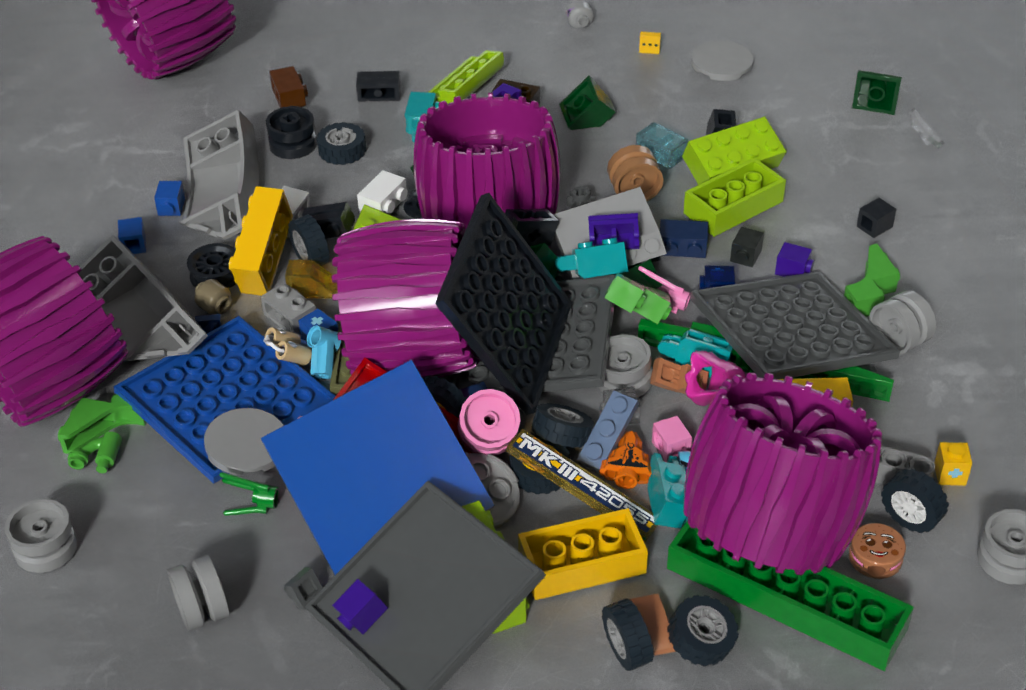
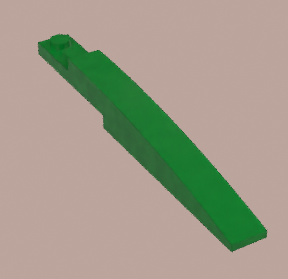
[638,318,894,402]

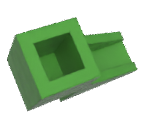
[844,244,900,317]
[604,273,672,324]
[58,394,147,454]

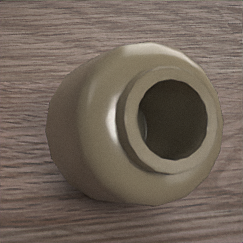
[194,279,232,315]

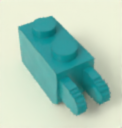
[405,92,440,143]
[554,238,628,278]
[657,329,734,378]
[647,453,687,529]

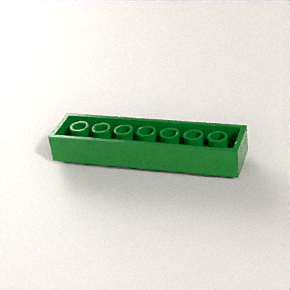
[667,520,914,672]

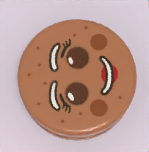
[849,523,906,579]

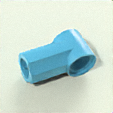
[307,325,341,379]

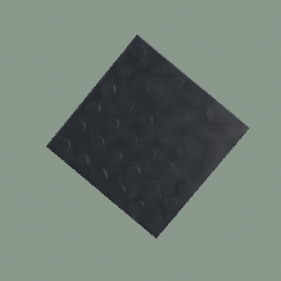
[435,193,572,415]

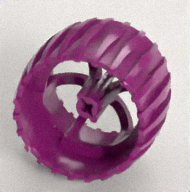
[91,0,236,79]
[414,93,561,228]
[332,219,479,378]
[0,236,128,427]
[683,373,882,575]

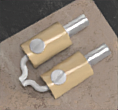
[263,327,312,365]

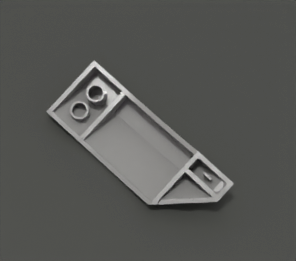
[179,109,259,240]
[78,235,208,361]

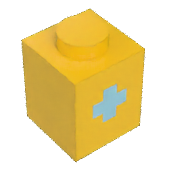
[934,442,972,485]

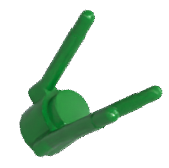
[219,472,279,516]

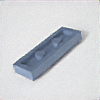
[577,390,639,472]

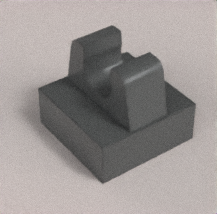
[284,567,323,610]

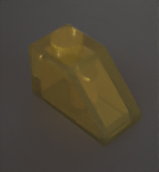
[285,259,338,299]

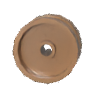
[607,145,664,201]

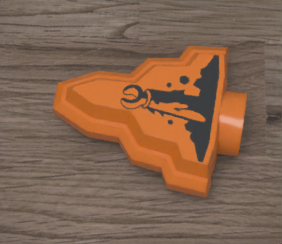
[599,431,652,489]

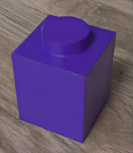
[775,242,814,277]
[332,579,388,635]

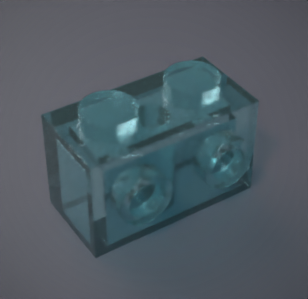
[636,122,688,169]

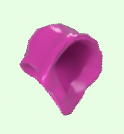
[685,351,746,406]

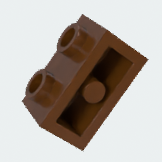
[269,66,308,108]

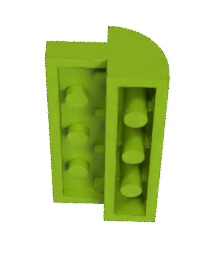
[428,50,504,104]

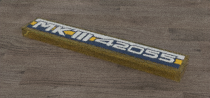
[506,429,659,542]

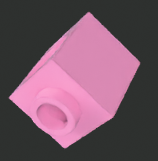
[652,416,692,462]

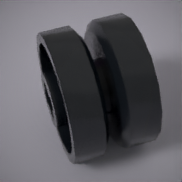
[266,106,317,159]

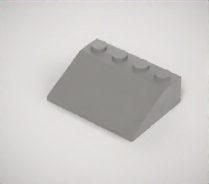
[553,187,667,280]

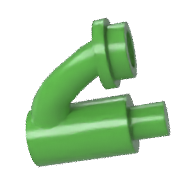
[67,431,122,474]

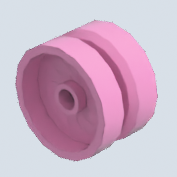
[457,389,521,456]

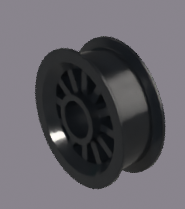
[187,243,237,289]

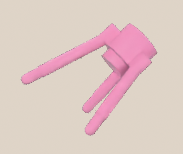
[638,266,691,314]

